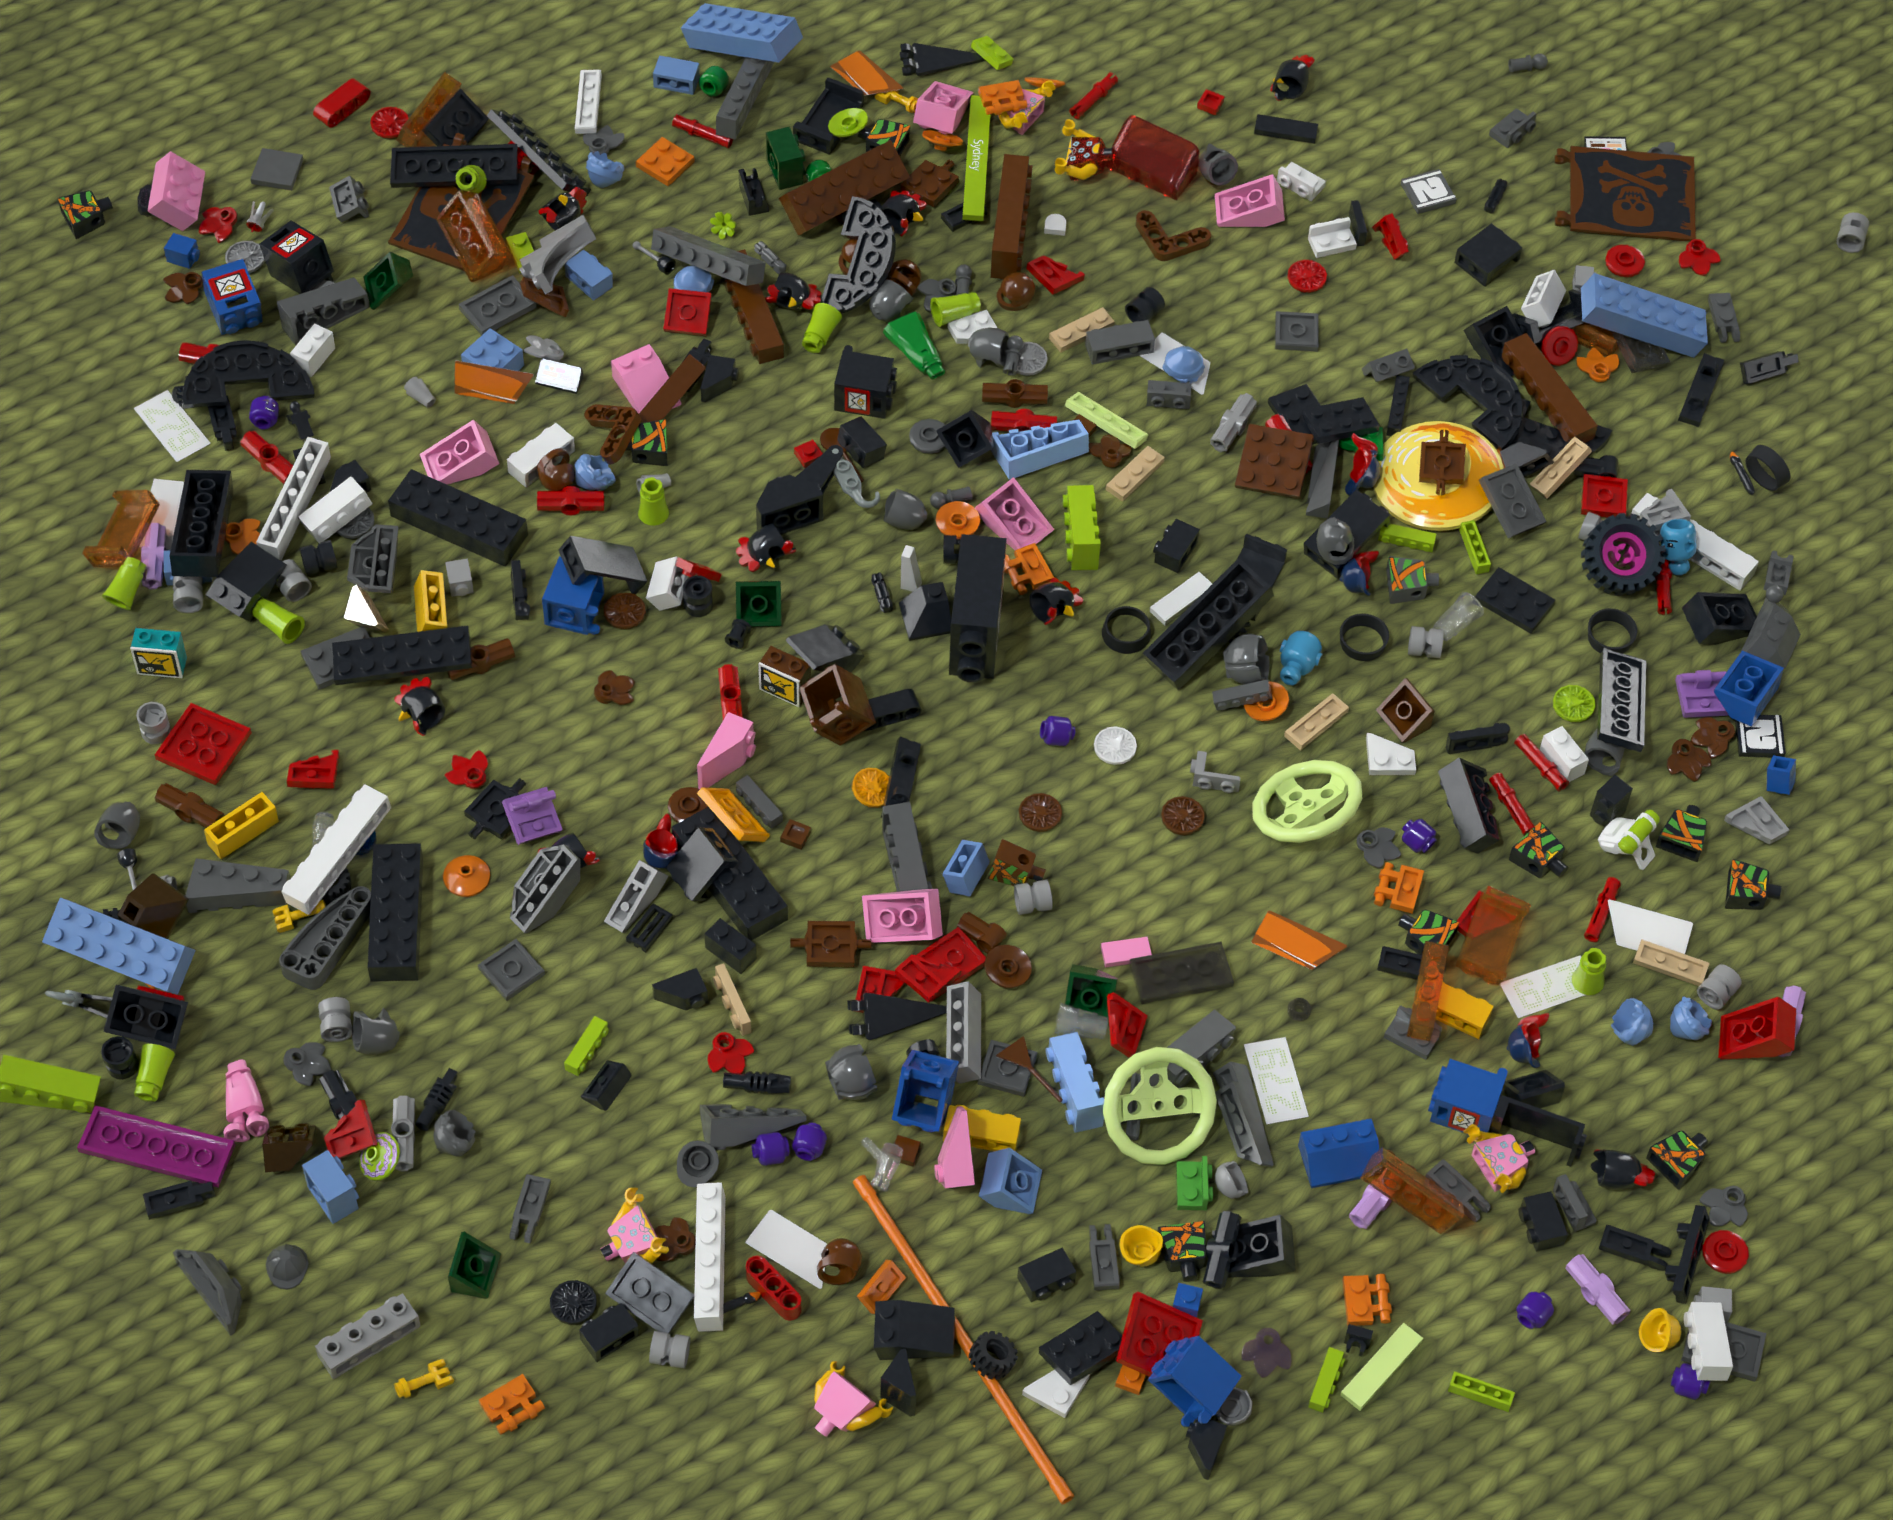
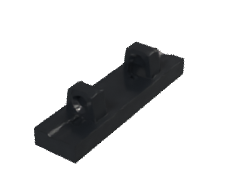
[1678,353,1724,427]
[881,736,921,818]
[1665,1205,1709,1304]

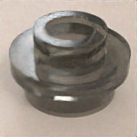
[1287,998,1312,1021]

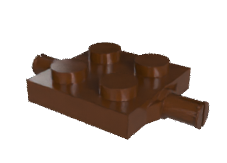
[900,159,959,207]
[1419,429,1466,496]
[790,921,871,967]

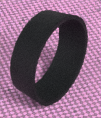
[1745,445,1791,491]
[1102,606,1151,654]
[1588,608,1637,653]
[1340,613,1389,661]

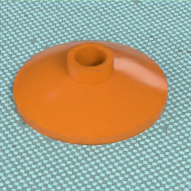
[1024,77,1065,88]
[922,130,963,151]
[936,501,980,538]
[1244,681,1289,721]
[443,855,490,897]

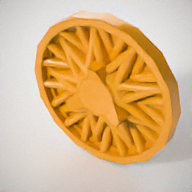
[852,768,889,808]

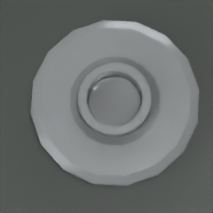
[225,241,265,273]
[1017,342,1047,376]

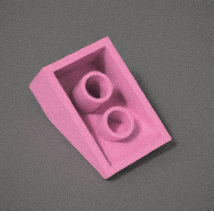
[913,81,973,134]
[1215,174,1285,227]
[611,344,681,414]
[420,420,499,484]
[975,477,1055,550]
[697,712,756,789]
[862,889,943,943]
[934,1106,975,1188]

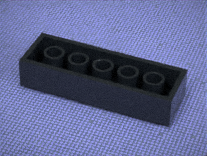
[388,469,528,567]
[169,470,233,577]
[1143,558,1274,690]
[672,806,788,941]
[367,843,423,982]

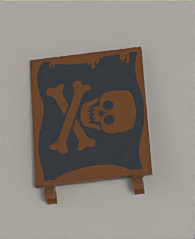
[388,133,535,277]
[1555,146,1696,242]

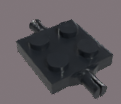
[464,778,526,839]

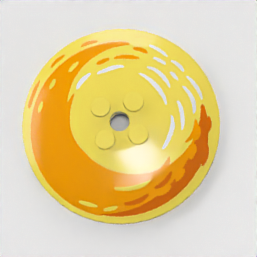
[1373,421,1504,531]

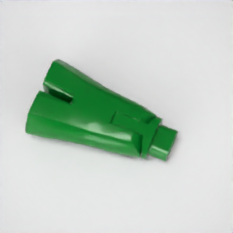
[883,311,945,380]

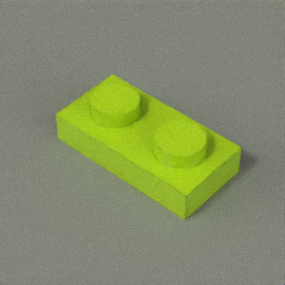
[971,36,1014,70]
[506,232,534,274]

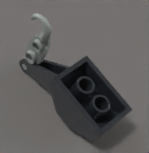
[756,445,880,535]
[45,984,189,1050]

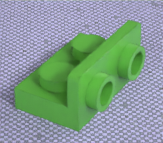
[1176,1156,1213,1210]

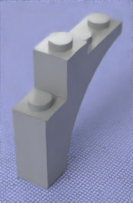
[519,215,596,294]

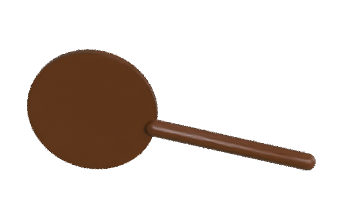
[820,428,864,482]

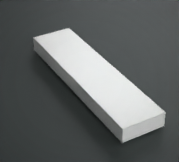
[575,70,602,134]

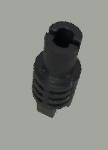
[415,1068,458,1131]
[723,1071,791,1094]

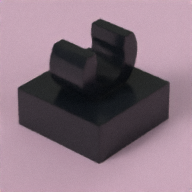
[1344,1324,1373,1357]

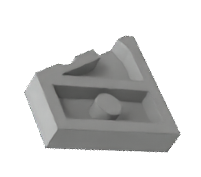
[1640,489,1691,532]
[1724,796,1789,845]

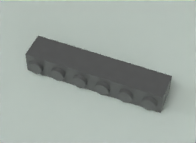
[716,57,774,139]
[651,226,766,286]

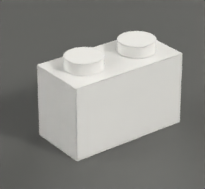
[290,323,335,377]
[646,556,688,611]
[1540,726,1589,782]

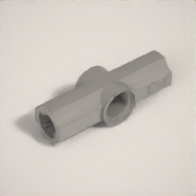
[1210,393,1257,452]
[391,1096,415,1171]

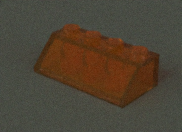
[436,190,513,282]
[1360,1147,1465,1234]

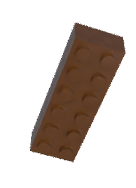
[779,140,910,236]
[990,154,1033,279]

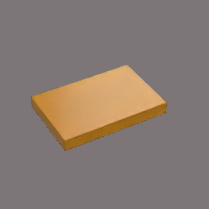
[697,787,770,842]

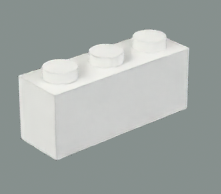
[1521,270,1566,328]
[507,423,575,488]
[298,477,373,543]
[1684,1302,1733,1381]

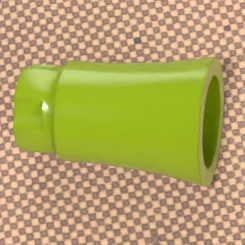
[456,165,487,195]
[930,292,981,327]
[802,303,842,353]
[638,477,669,526]
[102,557,147,610]
[252,598,305,644]
[1571,948,1606,995]
[134,1044,175,1102]

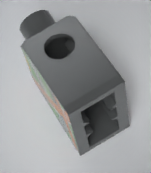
[1386,556,1439,604]

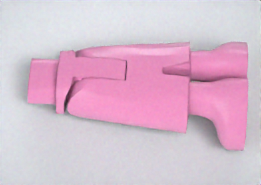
[223,1059,269,1142]

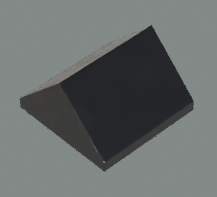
[936,410,995,468]
[1503,1070,1565,1109]
[880,1349,916,1417]

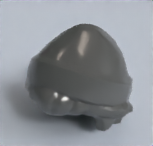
[433,1110,476,1157]

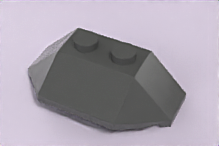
[347,524,398,593]
[1742,598,1801,668]
[510,844,580,933]
[173,1249,242,1336]

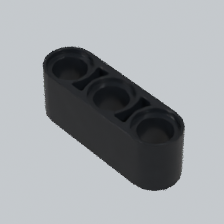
[864,689,922,731]

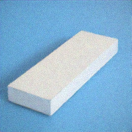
[1150,572,1212,625]

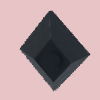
[899,582,951,641]

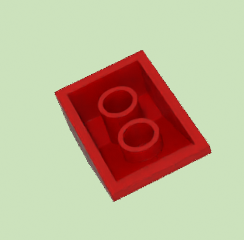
[1718,997,1796,1059]

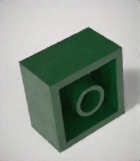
[766,126,806,190]

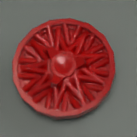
[370,107,410,138]
[1605,245,1645,277]
[1287,260,1327,293]
[1541,326,1578,366]
[1702,1230,1749,1274]

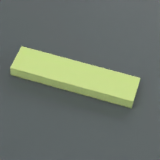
[1065,392,1148,449]
[1340,1323,1423,1411]

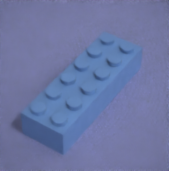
[681,3,803,63]
[1581,273,1708,358]
[42,898,196,995]

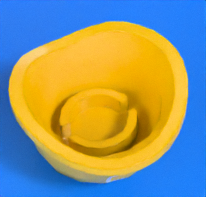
[1120,1225,1163,1267]
[1639,1308,1681,1352]

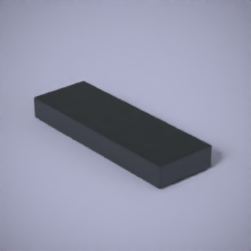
[1254,114,1318,144]

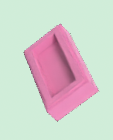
[1101,937,1152,968]

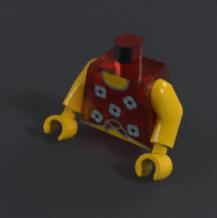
[1055,119,1116,181]

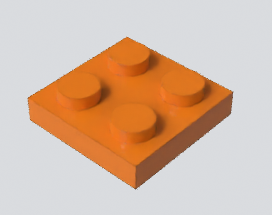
[636,137,695,186]

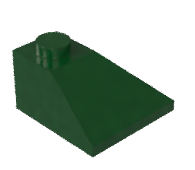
[363,252,413,310]
[1063,964,1118,1025]

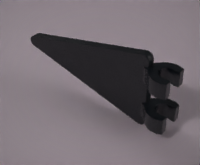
[899,43,986,76]
[847,992,947,1040]

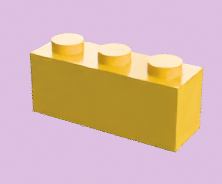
[414,570,447,632]
[204,792,279,860]
[1414,976,1494,1039]
[943,1105,1021,1152]

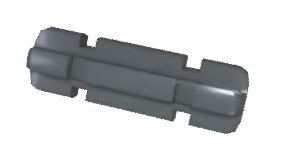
[754,241,786,274]

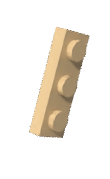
[1049,307,1115,353]
[1530,436,1592,499]
[1106,446,1165,502]
[1284,693,1349,751]
[1633,939,1709,986]
[713,963,751,1036]

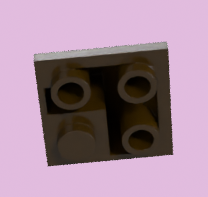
[118,873,189,939]
[262,1123,316,1173]

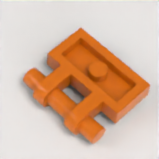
[978,80,1027,116]
[1005,543,1054,595]
[1374,862,1424,914]
[1342,1274,1392,1326]
[479,1374,545,1435]

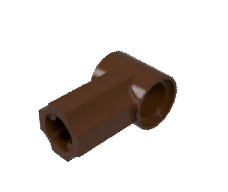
[957,911,1007,954]

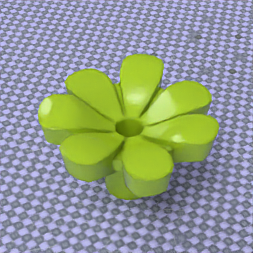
[710,212,736,239]

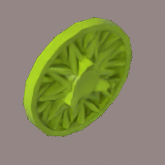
[1553,685,1595,722]

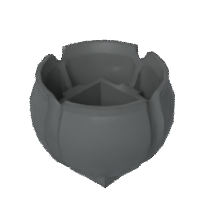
[1223,634,1269,685]
[825,1044,877,1100]

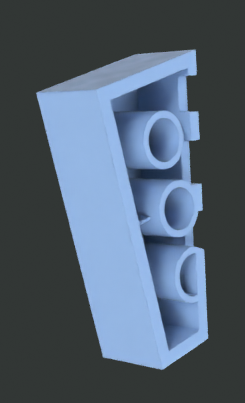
[991,420,1089,480]
[1046,1032,1104,1133]

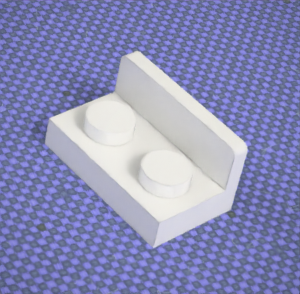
[1277,162,1326,201]
[1308,217,1357,258]

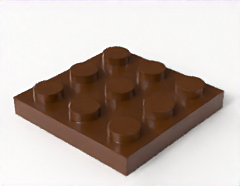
[1235,424,1314,499]

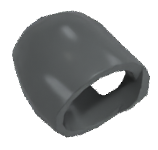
[1198,143,1238,185]
[869,279,914,322]
[968,327,1009,368]
[884,488,927,530]
[1316,517,1355,565]
[1585,729,1625,776]
[94,801,140,849]
[352,1008,400,1055]

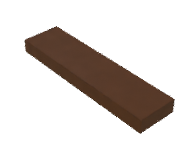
[639,354,706,423]

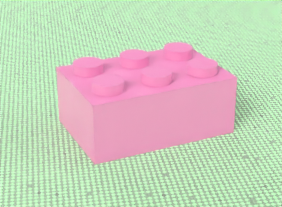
[148,151,205,231]

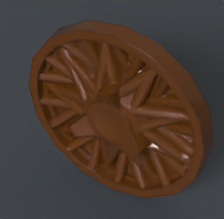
[604,592,646,629]
[667,787,708,823]
[1019,793,1062,832]
[1161,796,1205,835]

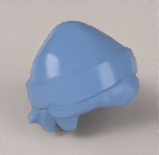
[586,151,624,188]
[673,266,714,293]
[1162,346,1205,383]
[575,454,615,491]
[1670,997,1712,1040]
[1611,998,1653,1045]

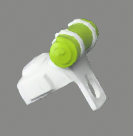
[1598,810,1660,870]

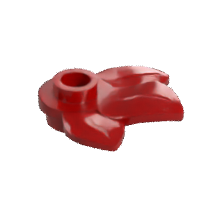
[199,207,237,243]
[1679,239,1720,276]
[445,750,488,789]
[707,1032,754,1074]

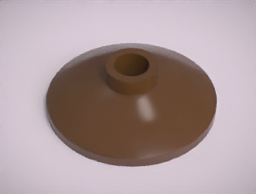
[984,945,1032,988]

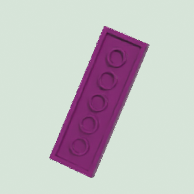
[77,1105,235,1188]

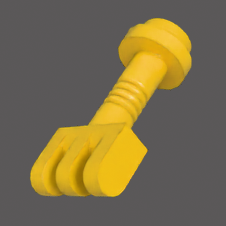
[875,90,918,113]
[273,900,326,933]
[394,1359,454,1398]

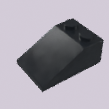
[1463,306,1523,376]
[206,542,287,622]
[1682,592,1757,645]
[785,624,864,673]
[1212,1215,1296,1278]
[874,1300,955,1360]

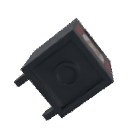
[259,220,334,294]
[834,345,897,419]

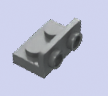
[1489,108,1537,148]
[329,176,369,223]
[1362,348,1415,382]
[1146,380,1191,409]
[1384,1005,1442,1060]
[1553,1174,1596,1232]

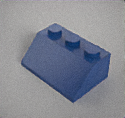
[1714,651,1784,727]
[1298,1118,1382,1188]

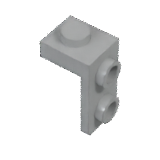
[1190,751,1241,793]

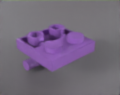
[1675,670,1728,718]
[502,787,563,845]

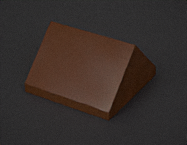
[1376,678,1435,743]

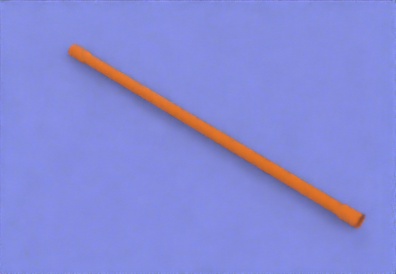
[853,1175,1074,1505]

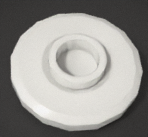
[1094,727,1137,765]

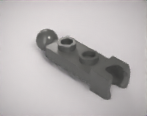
[1764,551,1794,603]

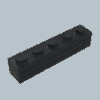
[1386,375,1410,436]

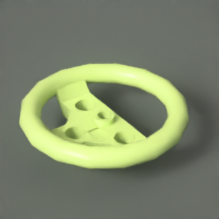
[1252,760,1362,843]
[1103,1047,1217,1165]

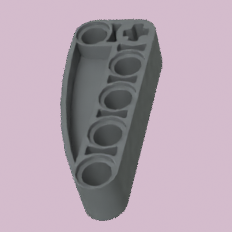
[279,886,371,990]

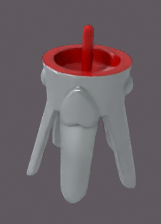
[246,202,273,232]

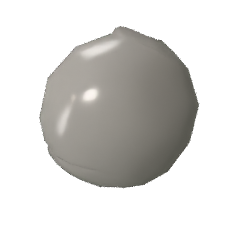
[1215,1161,1248,1199]
[1215,1387,1252,1426]

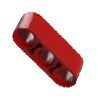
[313,78,371,128]
[746,1255,802,1321]

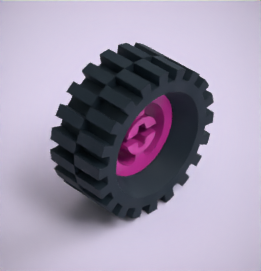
[1581,513,1666,596]

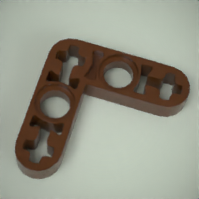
[1135,210,1211,261]
[584,404,641,464]

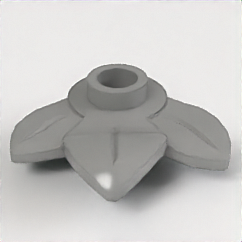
[524,335,564,362]

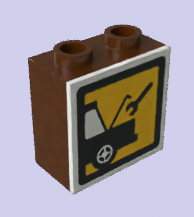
[759,646,811,707]

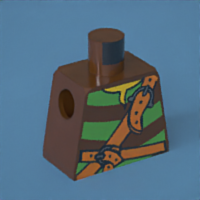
[988,839,1046,886]

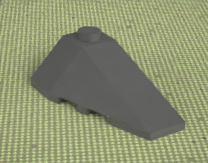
[700,1104,806,1150]

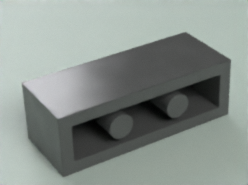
[1085,320,1155,365]

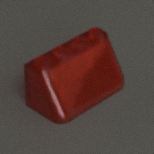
[1105,115,1200,201]

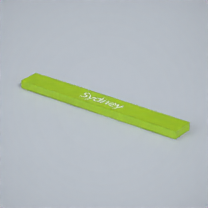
[963,95,990,221]

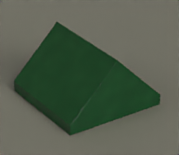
[735,581,782,626]
[448,1231,501,1299]

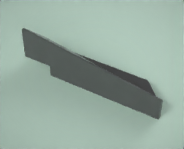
[1306,440,1339,518]
[1213,1061,1274,1167]

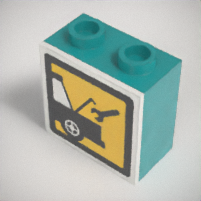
[130,628,187,678]

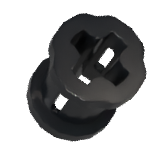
[725,619,752,649]

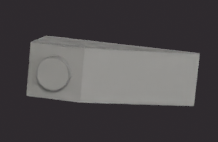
[604,860,668,933]

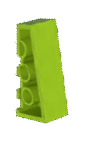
[1062,485,1101,570]
[0,1054,101,1113]

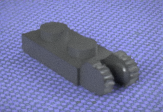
[1708,293,1740,343]
[1425,1159,1491,1222]
[510,1174,551,1243]
[1089,1224,1119,1290]

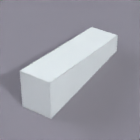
[901,545,922,592]

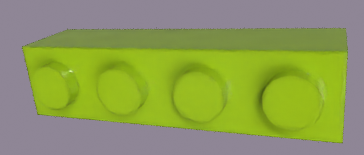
[1459,520,1491,574]
[1378,524,1436,552]
[564,1016,609,1076]
[1308,1347,1345,1413]
[1448,1371,1515,1412]

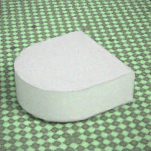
[1044,214,1066,236]

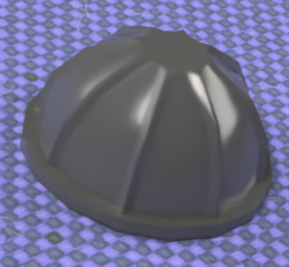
[677,1140,719,1187]
[266,1244,309,1290]

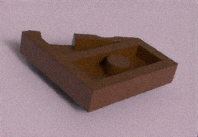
[520,277,569,317]

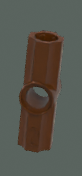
[982,379,1048,408]
[447,638,515,680]
[155,783,224,828]

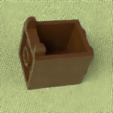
[799,664,876,746]

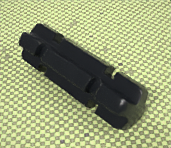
[1484,178,1508,214]
[871,572,893,613]

